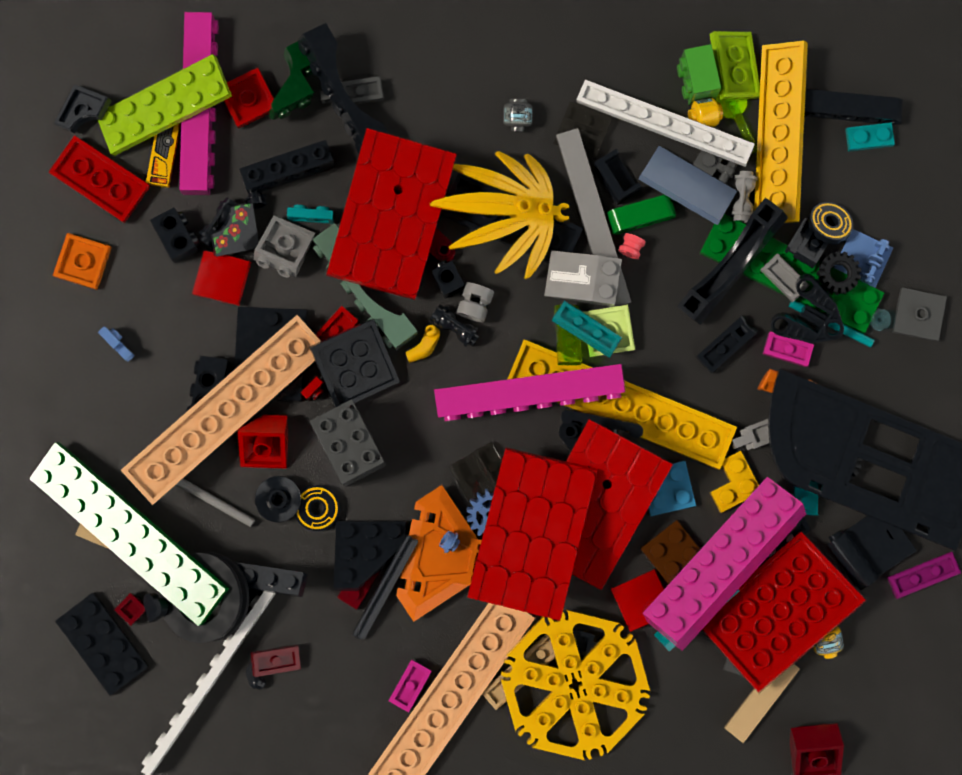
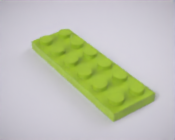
[98,54,232,156]

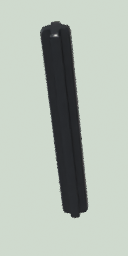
[353,535,418,640]

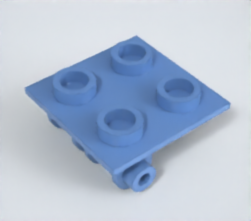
[834,229,893,288]

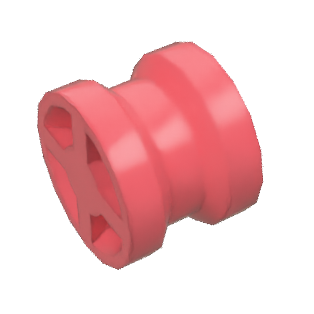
[618,233,646,259]

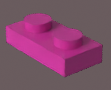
[763,331,814,367]
[389,659,432,713]

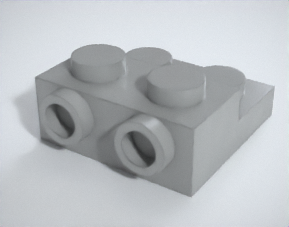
[254,216,315,278]

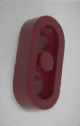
[429,228,455,263]

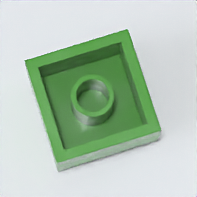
[677,44,721,106]

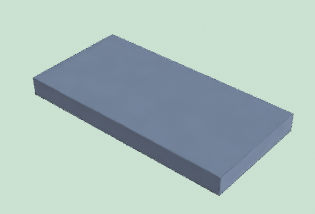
[639,146,737,225]

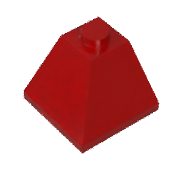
[238,415,288,469]

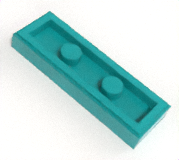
[551,301,622,358]

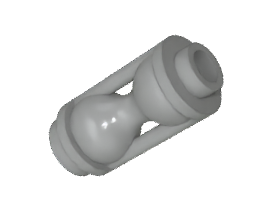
[731,171,758,223]

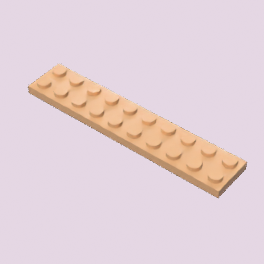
[121,315,320,505]
[368,603,535,775]

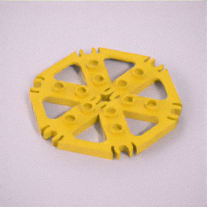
[500,609,650,760]

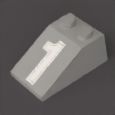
[544,251,622,307]

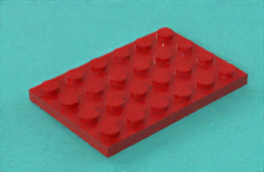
[702,532,866,694]

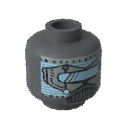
[503,99,533,132]

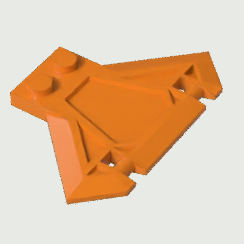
[396,485,482,622]

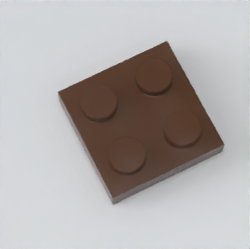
[640,520,700,585]

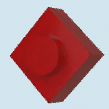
[300,376,325,401]

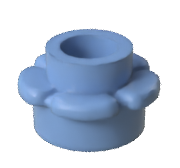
[439,531,460,553]

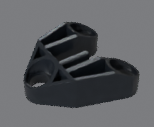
[771,274,844,343]

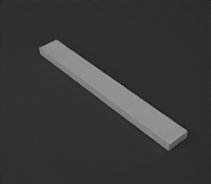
[556,128,631,308]

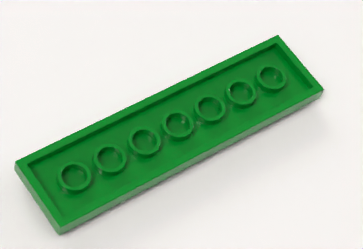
[699,214,884,334]

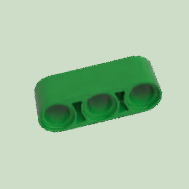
[607,195,676,235]

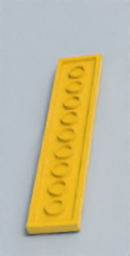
[507,339,737,470]

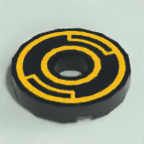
[808,202,853,244]
[295,485,341,532]

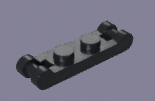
[561,409,643,438]

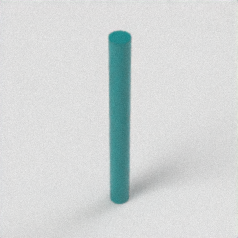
[788,300,874,348]

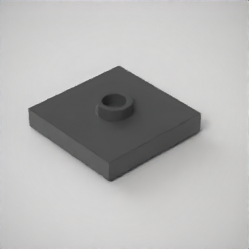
[892,288,947,342]

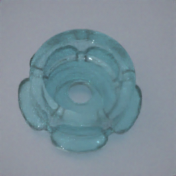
[870,308,891,331]

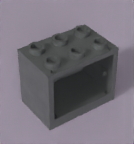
[310,399,387,487]

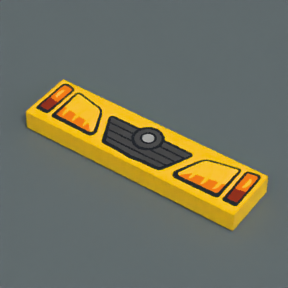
[146,123,181,188]

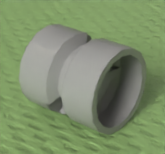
[456,282,494,323]

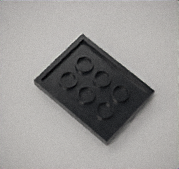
[234,307,307,402]

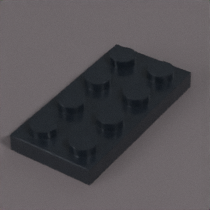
[55,592,149,696]

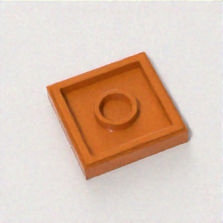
[52,233,112,290]

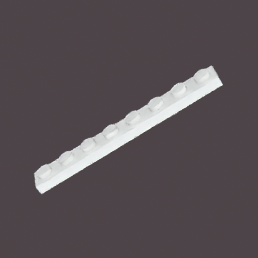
[577,80,755,167]

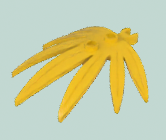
[430,151,569,279]

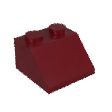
[790,723,844,775]

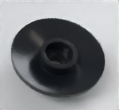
[255,476,301,523]

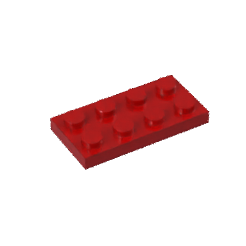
[48,135,150,224]

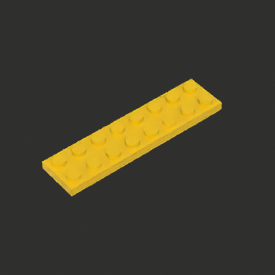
[754,40,808,223]

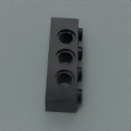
[239,140,335,194]
[186,355,231,453]

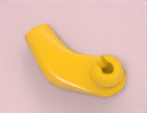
[406,325,440,363]

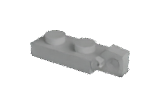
[731,419,769,450]

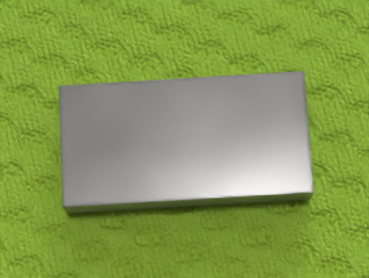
[760,253,810,303]

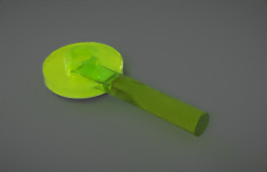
[716,94,757,155]

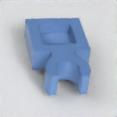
[98,326,135,362]

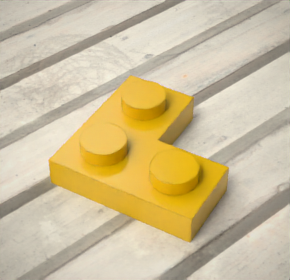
[710,451,759,513]

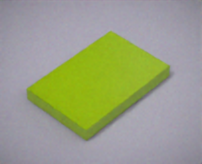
[710,31,760,100]

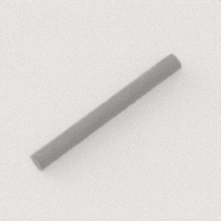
[176,478,255,527]

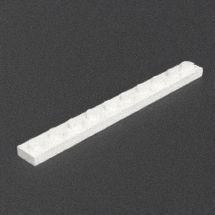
[141,592,276,775]

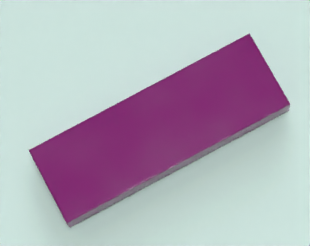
[887,551,961,599]

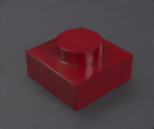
[114,593,146,626]

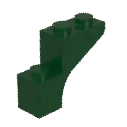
[269,41,314,121]

